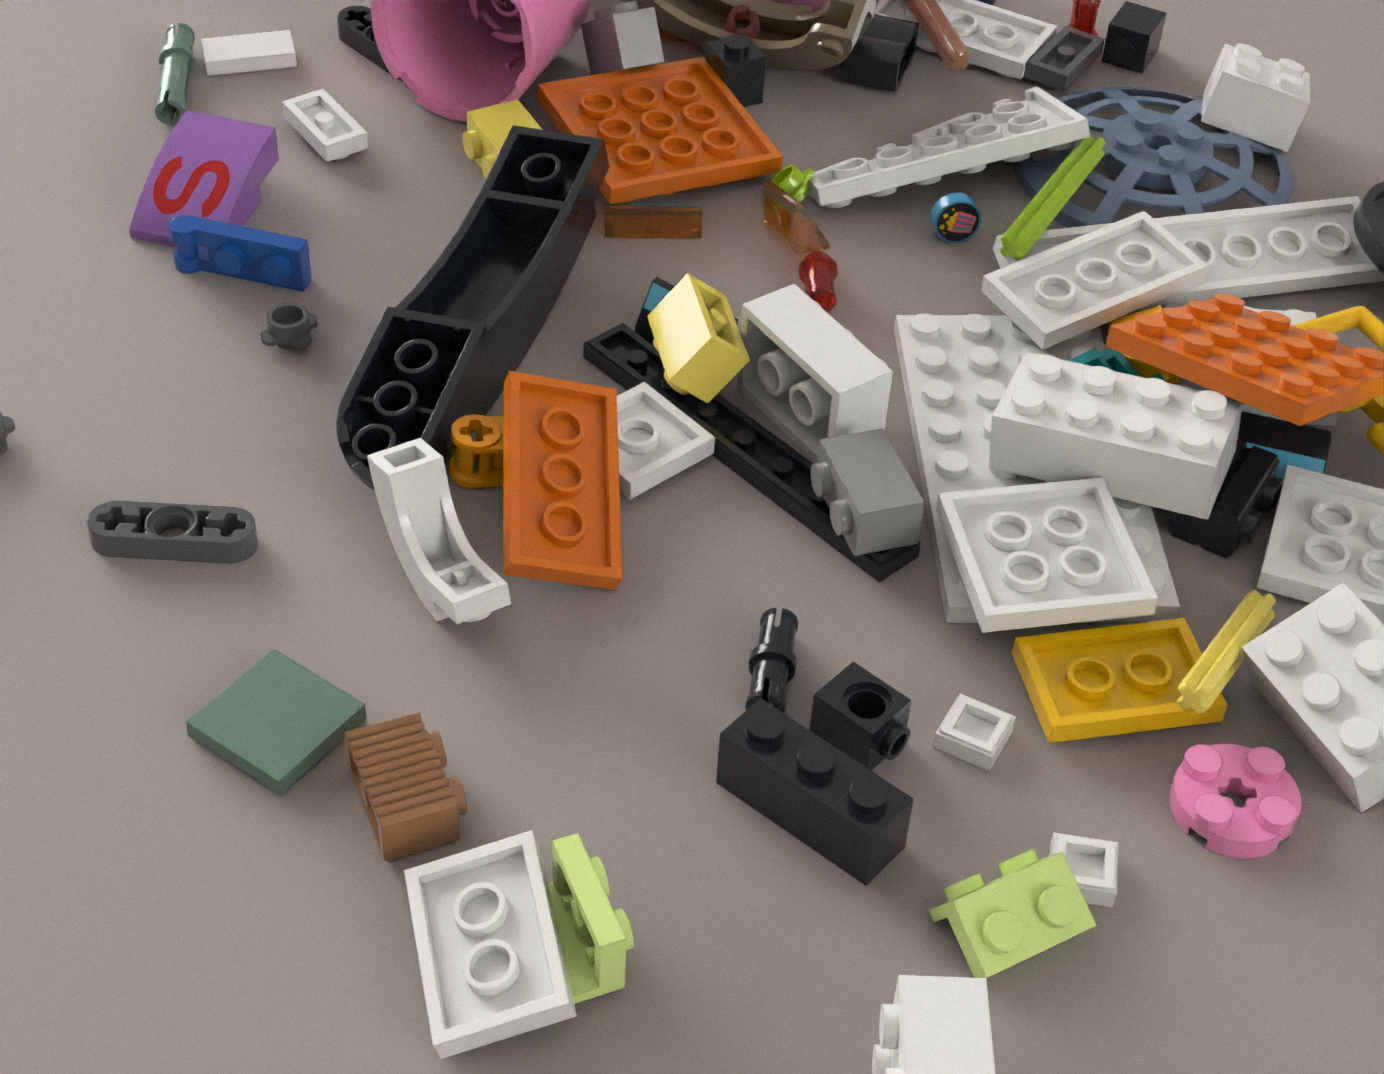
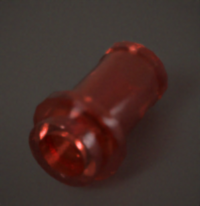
[1068,0,1101,36]
[725,5,760,38]
[798,251,838,312]

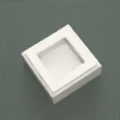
[933,693,1016,771]
[1049,832,1118,908]

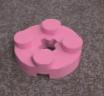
[1169,744,1302,859]

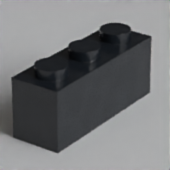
[716,698,914,886]

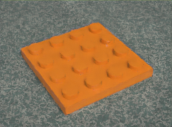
[537,57,783,205]
[1105,294,1384,426]

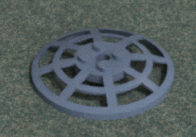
[1014,87,1293,228]

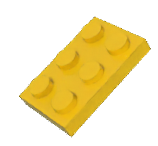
[1012,618,1228,743]

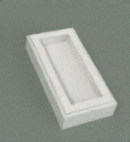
[201,30,297,76]

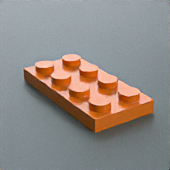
[503,371,623,590]

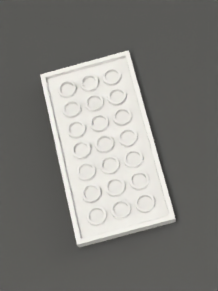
[894,313,1180,623]

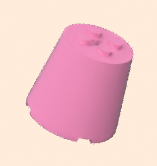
[371,0,590,122]

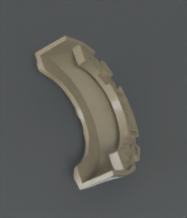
[621,0,879,71]

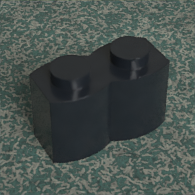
[839,14,919,92]

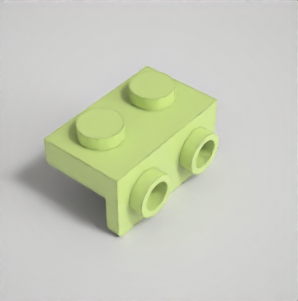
[548,833,634,1004]
[928,848,1097,978]

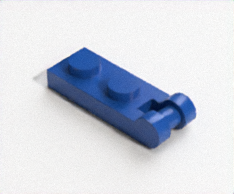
[168,215,312,292]

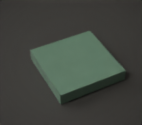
[186,648,367,796]

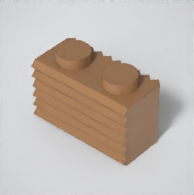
[344,712,467,863]

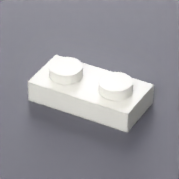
[282,89,368,162]

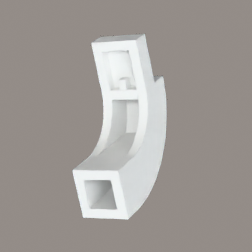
[367,438,511,624]

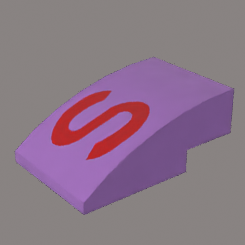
[129,110,279,247]

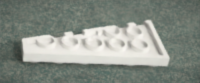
[807,86,1090,208]

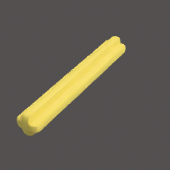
[1177,590,1276,714]

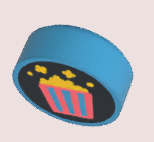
[930,193,981,243]

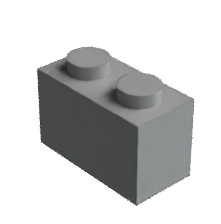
[581,1,664,75]
[810,428,925,556]

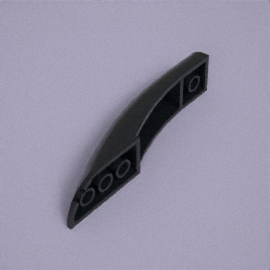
[336,125,610,491]

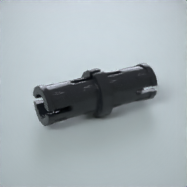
[745,608,799,713]

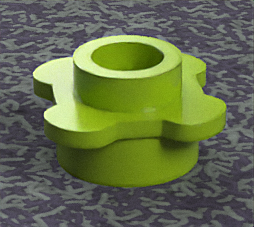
[766,164,814,211]

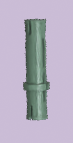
[155,23,196,125]

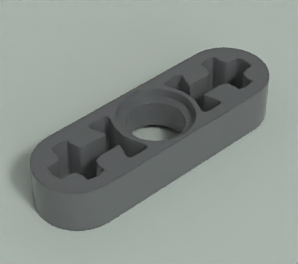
[87,501,258,564]

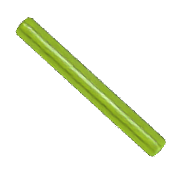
[1000,135,1106,260]

